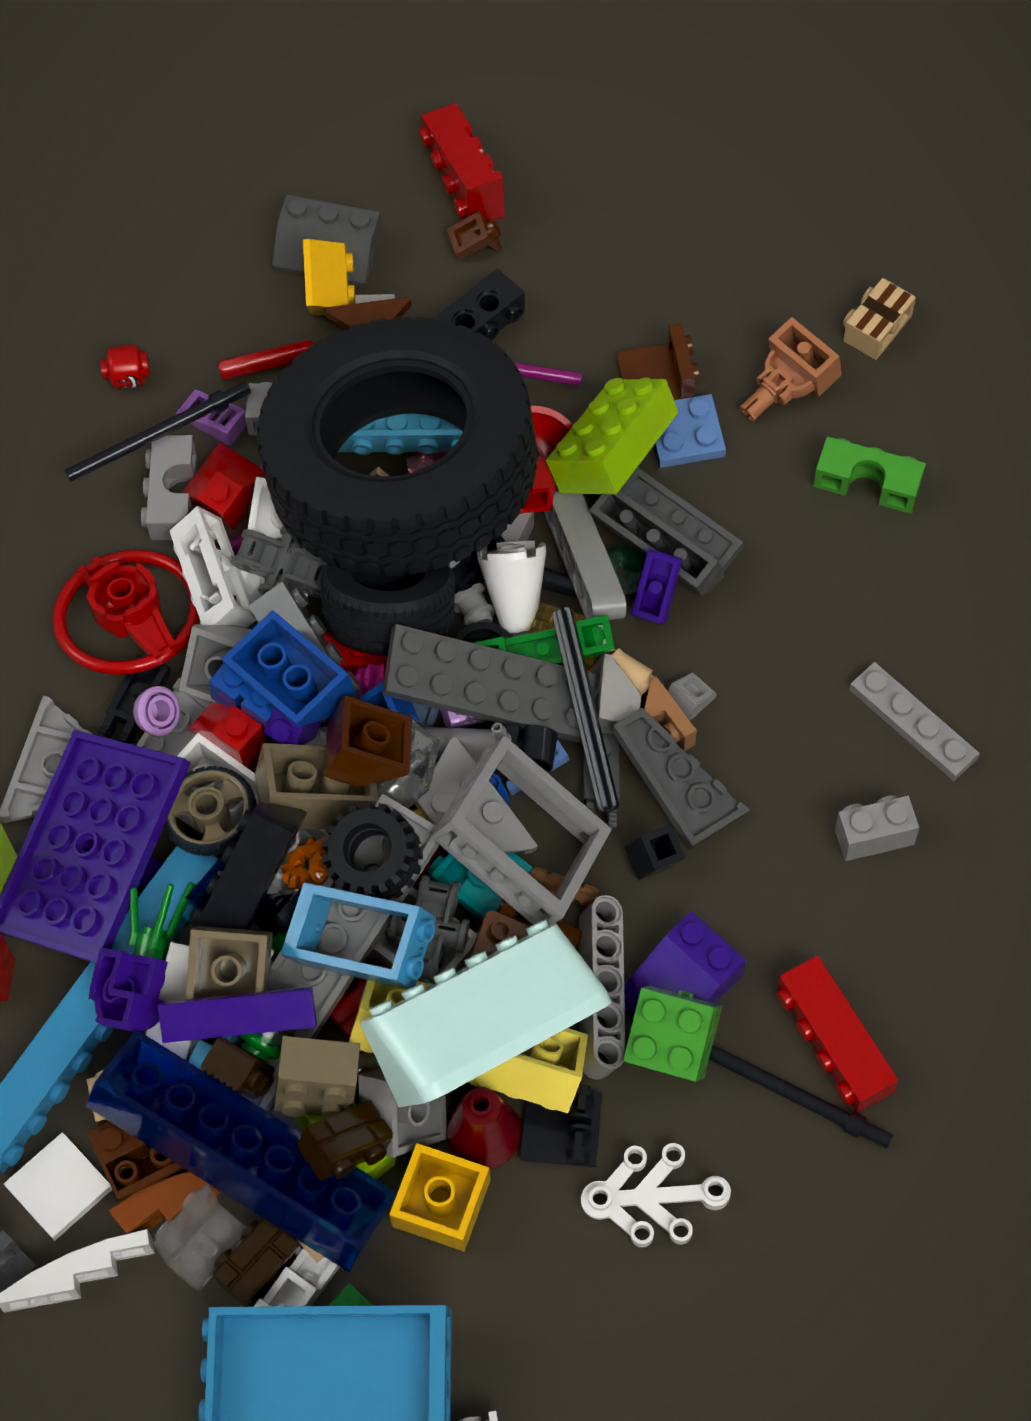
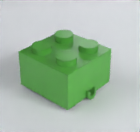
[623,986,723,1082]

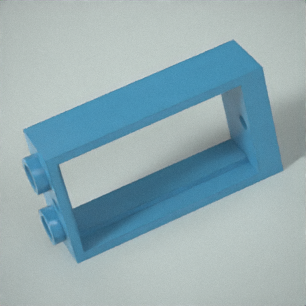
[281,883,436,989]

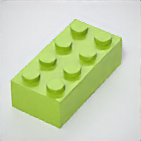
[546,377,679,494]

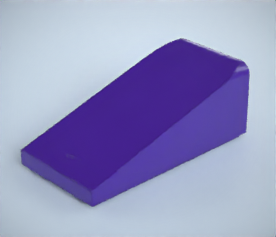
[631,548,682,625]

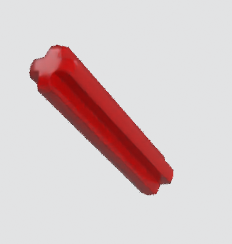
[218,339,313,379]

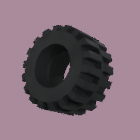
[322,802,423,900]

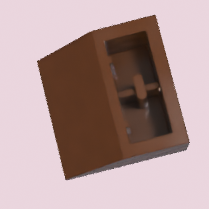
[86,1098,189,1201]

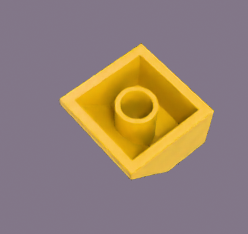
[303,239,355,316]

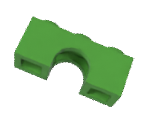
[813,436,926,514]

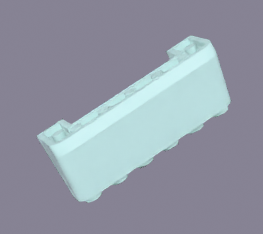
[359,920,612,1107]

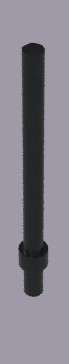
[64,381,251,482]
[709,1045,893,1149]

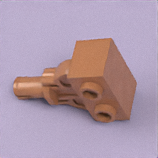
[739,317,842,422]

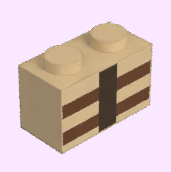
[843,278,916,360]

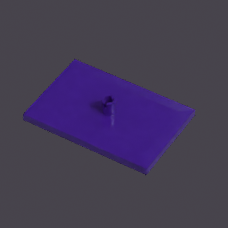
[0,730,191,964]

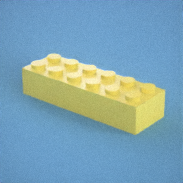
[349,980,588,1113]

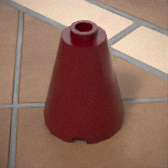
[446,1087,522,1169]

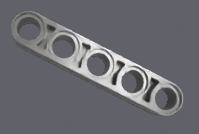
[544,491,626,620]
[578,895,625,1080]

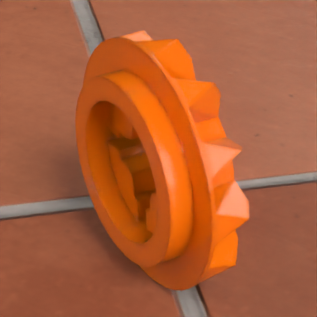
[281,838,329,889]

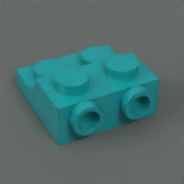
[428,853,533,921]

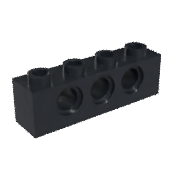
[433,269,525,341]

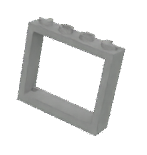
[431,736,612,925]

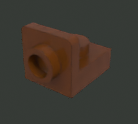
[446,211,502,260]

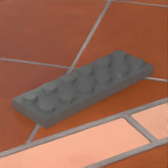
[382,624,597,744]

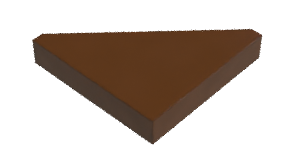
[325,297,412,330]

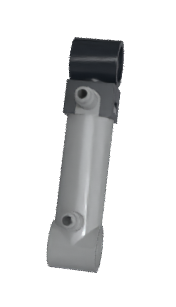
[410,719,558,772]

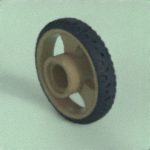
[164,766,257,856]

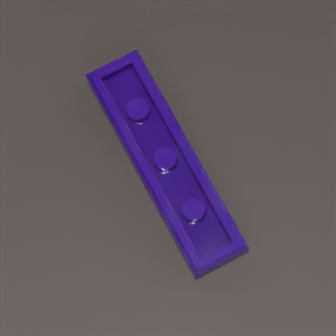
[158,987,317,1043]

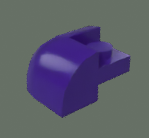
[88,948,168,1032]

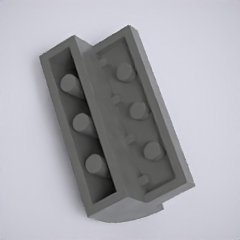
[589,467,745,595]

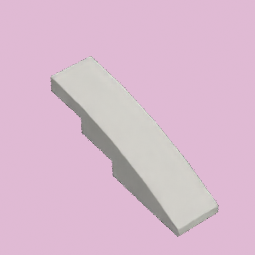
[0,1229,155,1313]
[254,1248,345,1307]

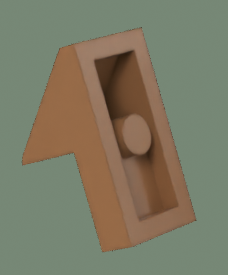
[644,676,697,751]

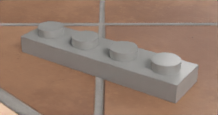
[849,662,980,781]

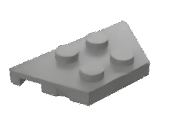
[0,695,92,823]
[415,736,538,862]

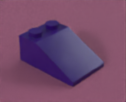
[624,911,746,1019]

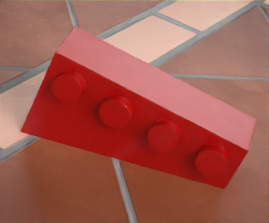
[418,103,505,220]

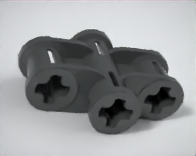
[231,526,328,598]
[389,875,470,984]

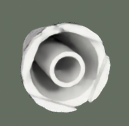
[477,540,546,637]

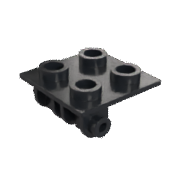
[520,1084,602,1168]

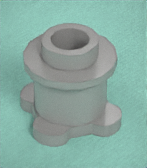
[454,583,495,626]

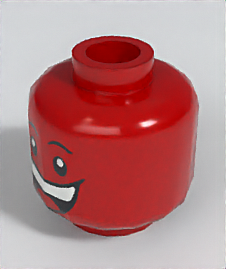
[100,344,150,389]

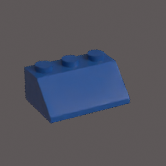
[221,610,356,727]

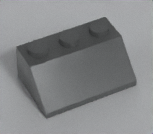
[272,195,383,287]

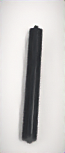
[552,607,619,812]

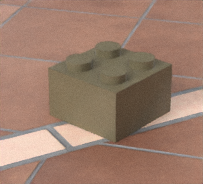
[185,926,273,1000]
[274,1036,360,1119]

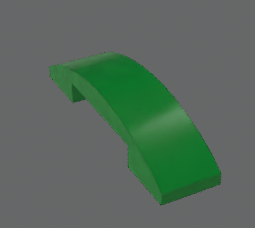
[473,615,615,665]

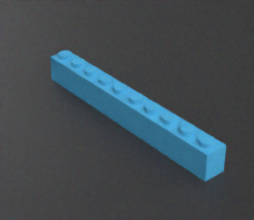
[0,846,224,1173]

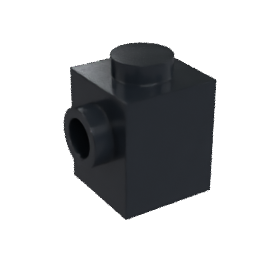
[624,825,686,880]

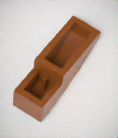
[109,1166,234,1234]

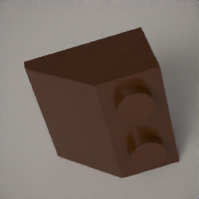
[324,695,412,787]

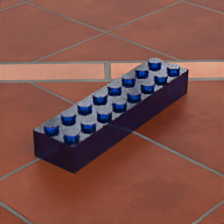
[86,1029,397,1272]

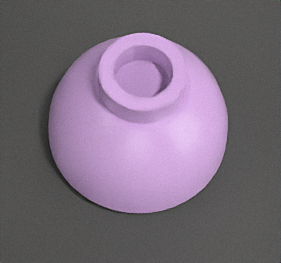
[133,686,180,736]

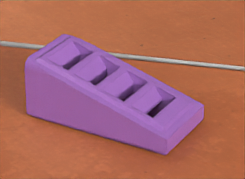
[176,389,247,447]

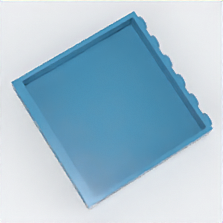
[199,1305,452,1421]

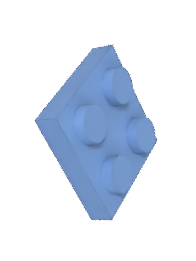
[654,394,726,468]

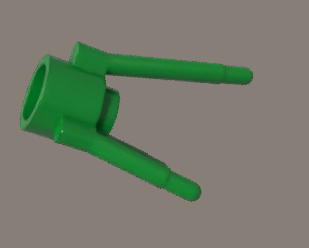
[128,882,195,960]

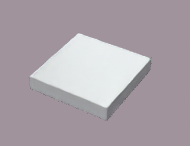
[4,1132,113,1241]

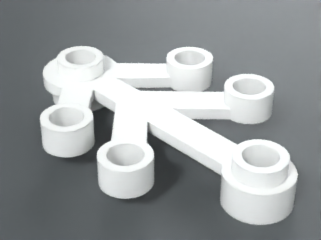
[581,1143,731,1247]

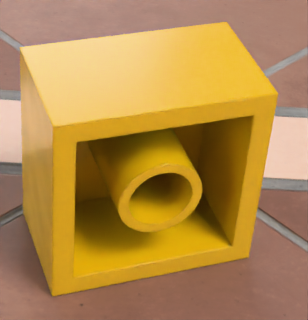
[389,1143,491,1252]

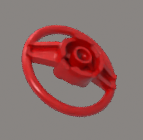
[52,550,200,675]

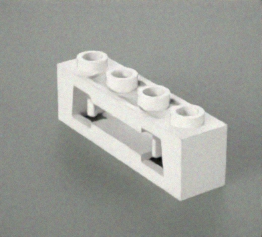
[169,506,256,628]

